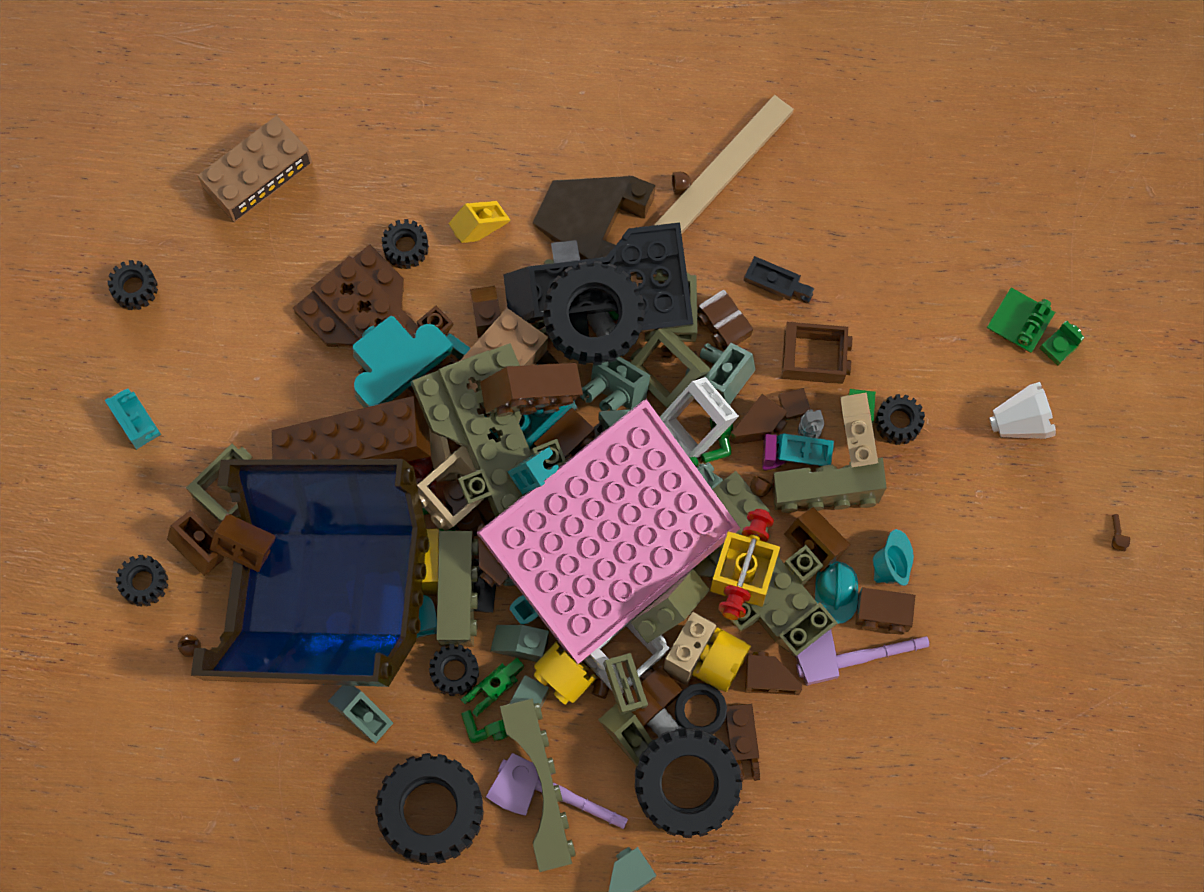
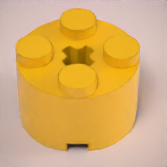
[692,627,751,693]
[534,641,596,705]

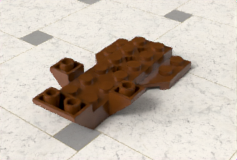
[293,244,456,398]

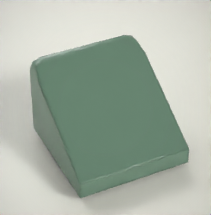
[598,410,630,430]

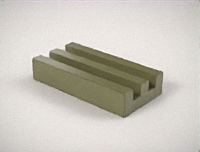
[603,653,648,715]

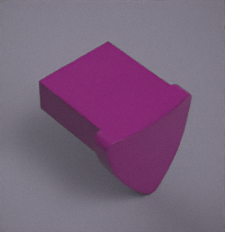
[762,434,788,471]

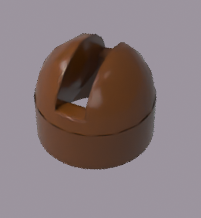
[672,171,691,192]
[750,475,773,497]
[178,634,201,657]

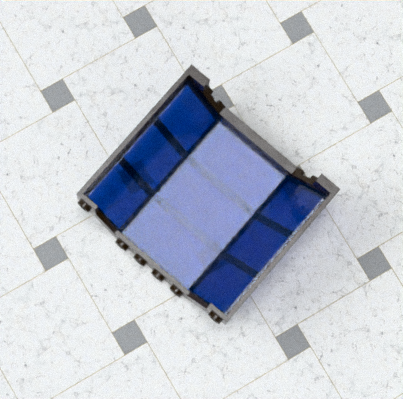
[191,459,429,687]

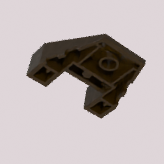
[533,176,655,260]

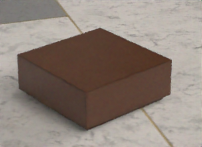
[778,388,811,420]

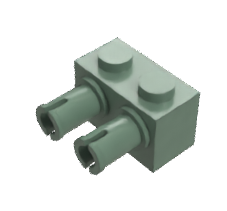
[685,343,756,405]
[580,356,650,411]

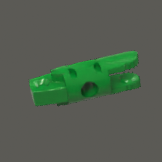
[460,658,524,717]

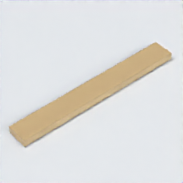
[655,95,794,234]

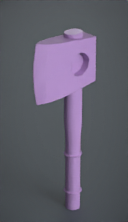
[795,629,929,685]
[486,753,628,829]

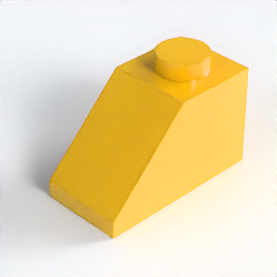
[448,201,510,243]

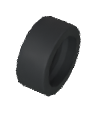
[674,683,727,734]

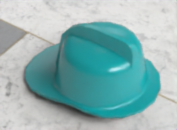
[873,529,914,586]
[815,561,858,624]

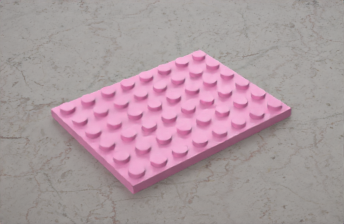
[477,399,741,664]

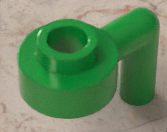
[701,417,733,464]
[461,710,509,743]

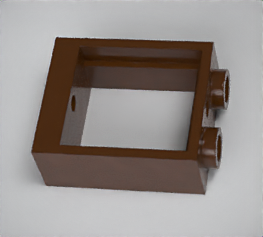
[781,322,853,384]

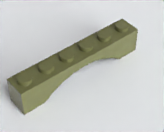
[500,698,576,872]

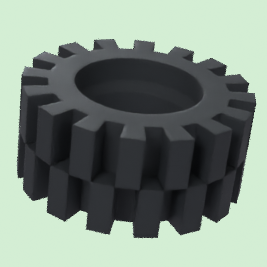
[382,219,429,269]
[108,260,158,310]
[875,394,925,445]
[116,555,168,607]
[429,644,479,696]

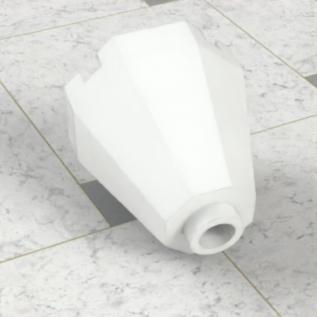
[989,382,1056,439]

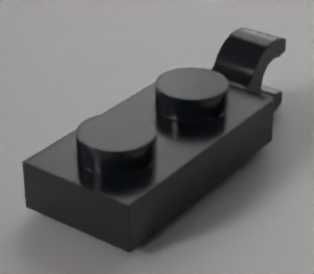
[744,256,814,303]

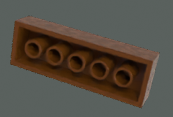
[272,396,431,489]

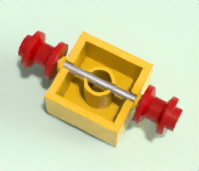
[711,509,780,620]

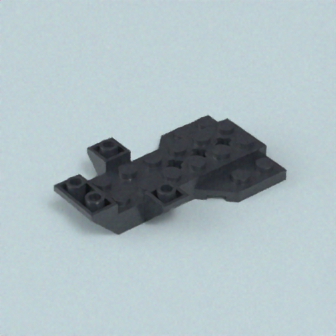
[503,222,694,337]

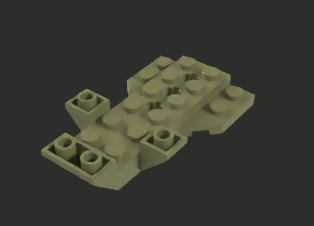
[411,343,566,518]
[690,471,837,657]

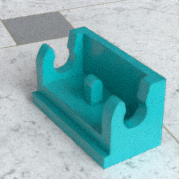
[105,389,161,450]
[776,433,834,466]
[508,447,559,495]

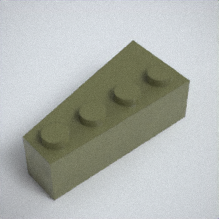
[772,458,887,513]
[437,531,479,647]

